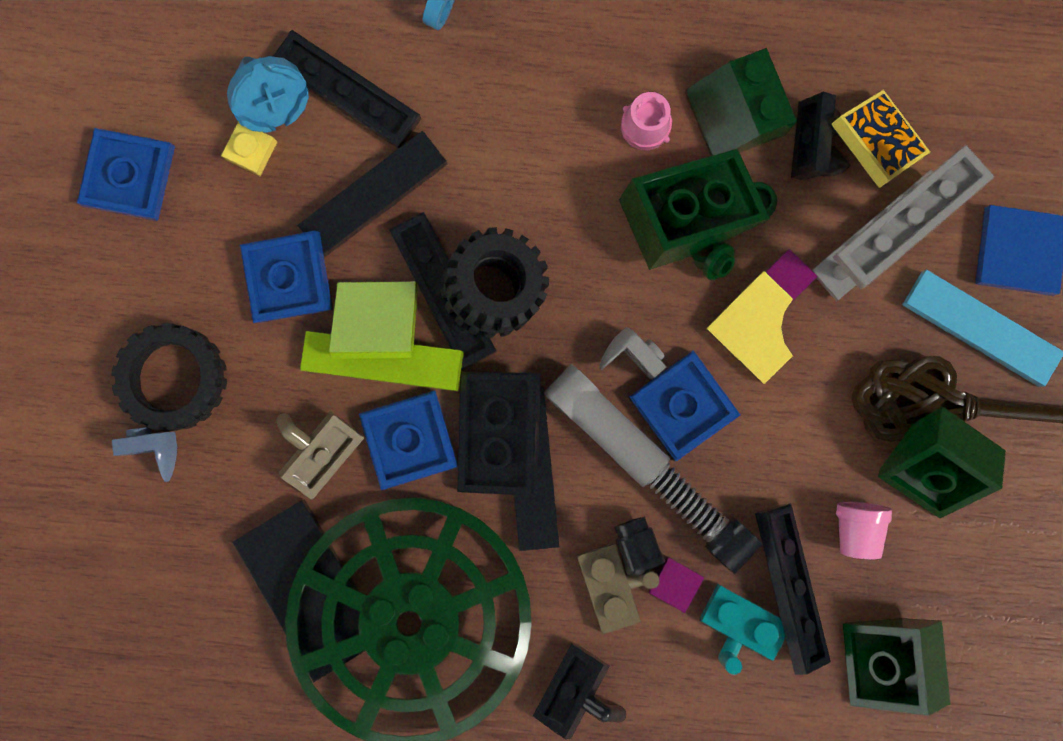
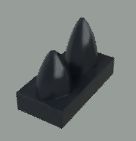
[791,92,851,181]

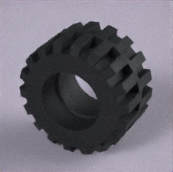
[441,227,549,338]

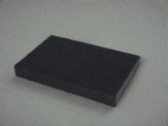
[457,372,541,496]

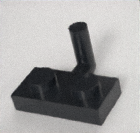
[533,643,626,739]

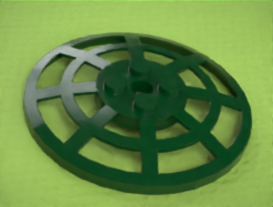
[285,498,532,741]

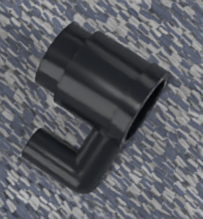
[615,516,665,576]

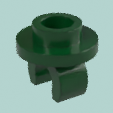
[691,243,735,280]

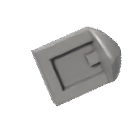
[599,327,666,380]

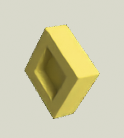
[221,122,277,176]

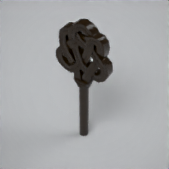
[851,356,1063,442]

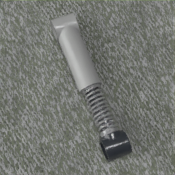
[543,364,763,575]

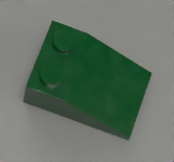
[619,148,770,270]

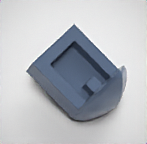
[112,427,177,482]

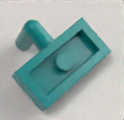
[699,584,786,675]

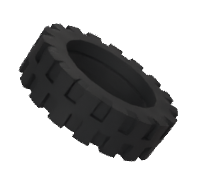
[111,323,227,431]

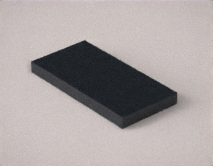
[232,499,365,683]

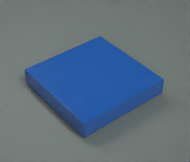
[77,128,175,221]
[975,205,1063,296]
[240,231,333,323]
[628,350,740,462]
[359,391,458,490]

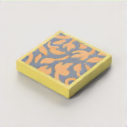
[832,90,930,188]

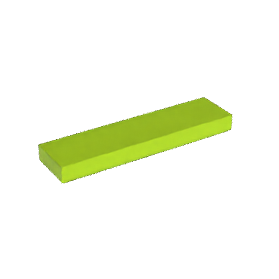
[300,331,464,391]

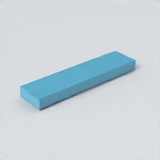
[902,270,1063,387]

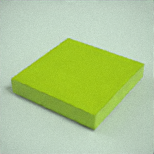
[329,282,418,359]

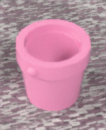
[621,92,672,150]
[836,502,892,559]

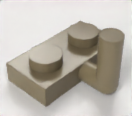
[276,411,364,500]
[577,543,659,635]

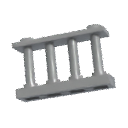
[812,145,994,301]

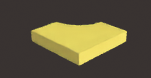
[707,271,793,384]

